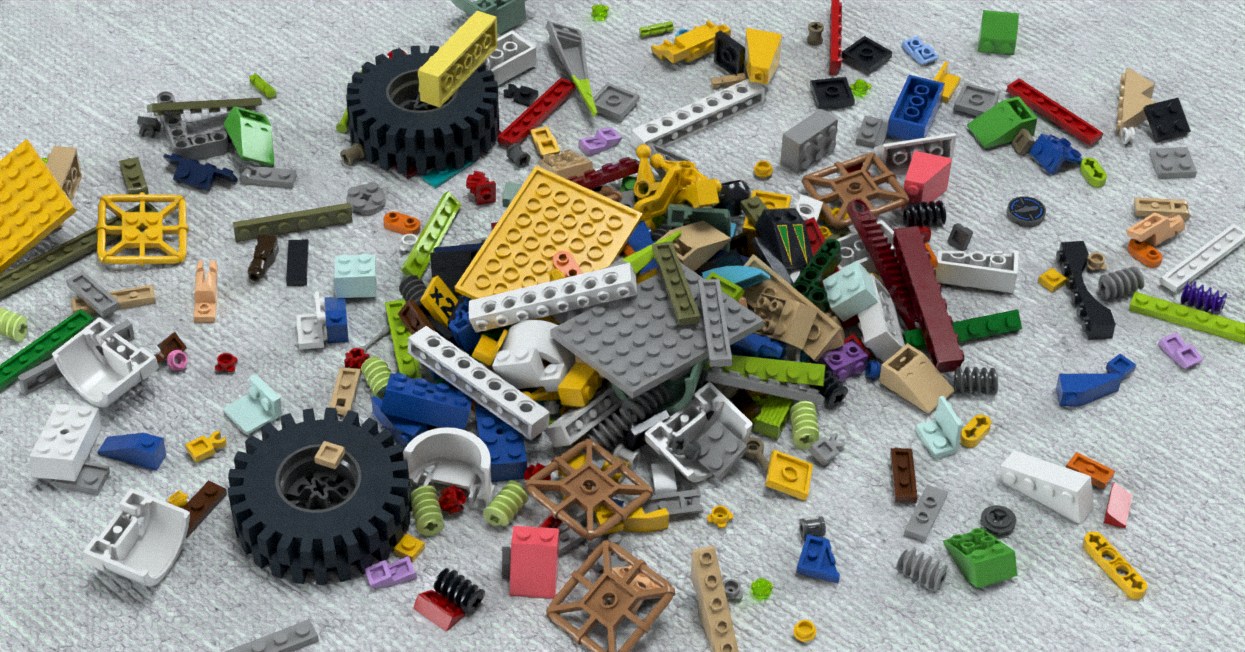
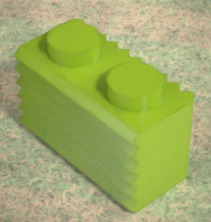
[752,394,794,439]

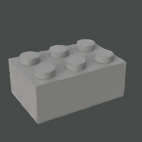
[780,109,838,173]

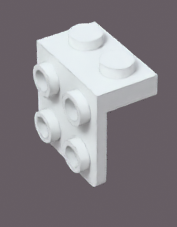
[296,291,327,350]

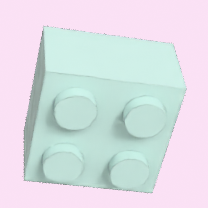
[334,254,377,298]
[822,261,878,322]

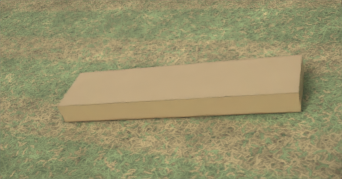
[71,285,156,315]

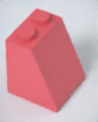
[901,151,952,209]
[510,526,559,599]

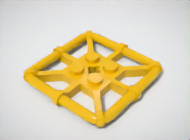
[96,192,189,266]

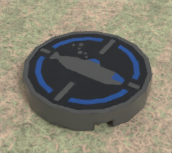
[1007,196,1046,227]

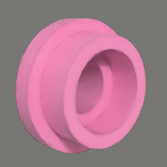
[167,350,188,371]

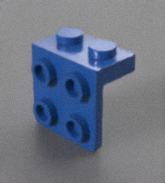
[1029,133,1082,175]

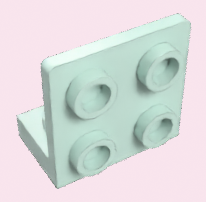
[223,374,282,435]
[915,396,963,460]

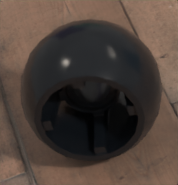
[711,180,751,217]

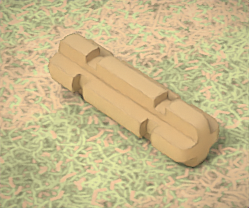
[711,73,746,88]

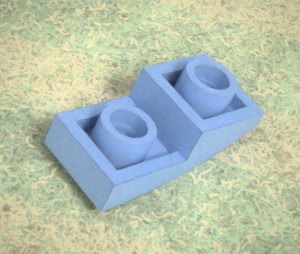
[901,36,938,65]

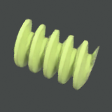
[0,307,28,342]
[361,356,391,400]
[790,401,819,449]
[483,480,529,527]
[411,486,445,536]

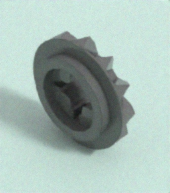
[980,505,1016,536]

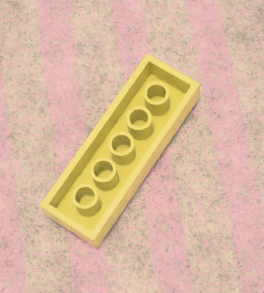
[418,11,498,107]

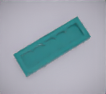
[422,157,476,189]

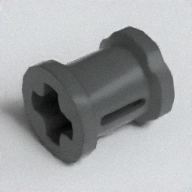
[506,143,531,168]
[672,436,701,460]
[799,516,826,538]

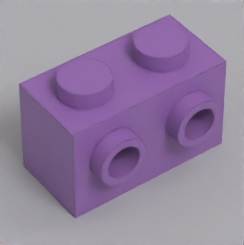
[818,340,868,381]

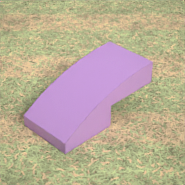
[578,127,622,156]
[1158,332,1203,369]
[365,556,418,588]

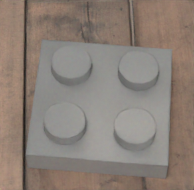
[593,83,639,121]
[953,83,1000,117]
[1149,147,1197,179]
[696,420,749,480]

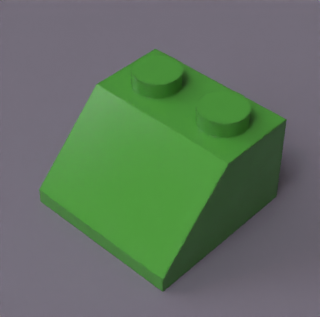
[978,10,1019,55]

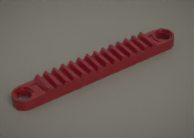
[847,198,920,331]

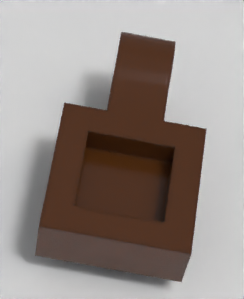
[154,332,187,364]

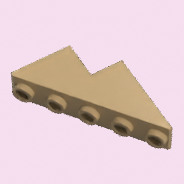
[1116,68,1155,137]
[690,545,739,652]

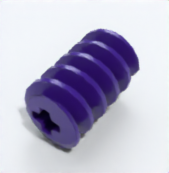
[1181,281,1227,315]

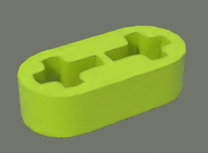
[1080,157,1107,188]

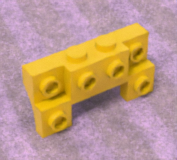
[651,20,731,64]

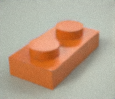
[1066,452,1115,490]

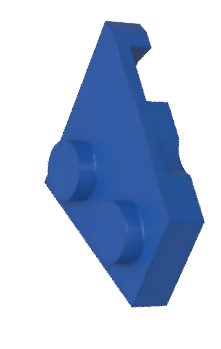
[796,534,840,583]

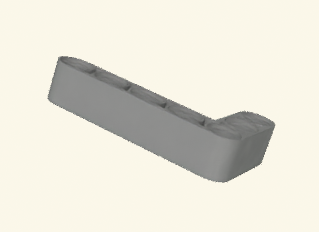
[157,91,229,160]

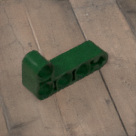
[792,239,842,313]

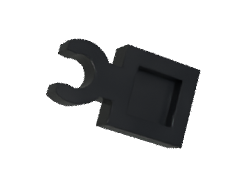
[504,84,538,107]

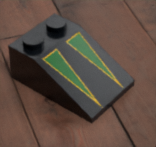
[754,208,813,269]

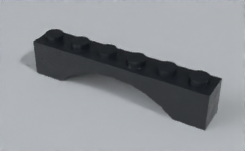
[1056,241,1116,340]

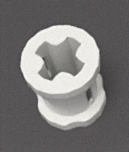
[613,444,641,470]

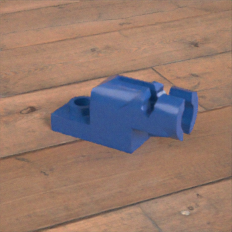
[730,333,787,360]

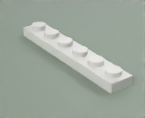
[1160,224,1245,293]

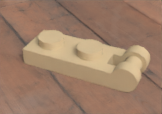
[1133,197,1190,221]
[329,367,361,417]

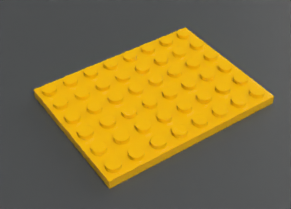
[455,166,643,325]

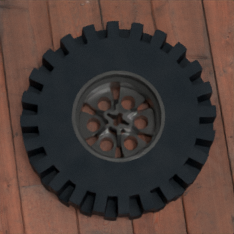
[346,45,500,176]
[228,408,412,585]

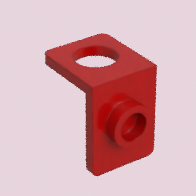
[474,181,496,205]
[844,334,872,359]

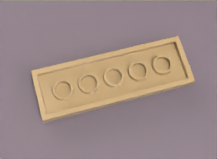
[743,254,843,362]

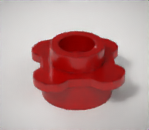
[215,353,238,372]

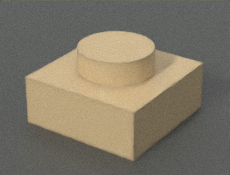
[314,441,345,469]

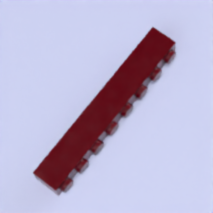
[892,226,964,373]

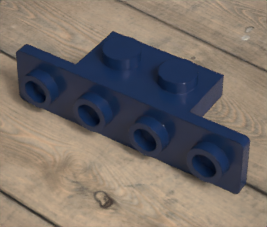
[163,153,238,192]

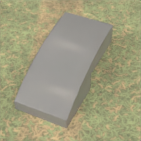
[651,462,677,495]

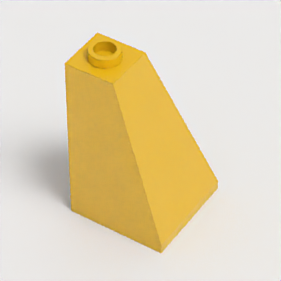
[744,28,782,85]

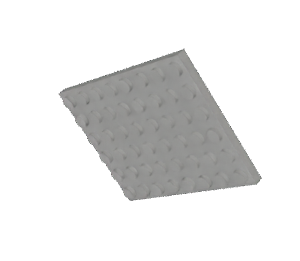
[550,262,764,398]

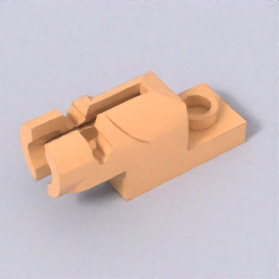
[1126,213,1185,246]
[194,260,218,323]

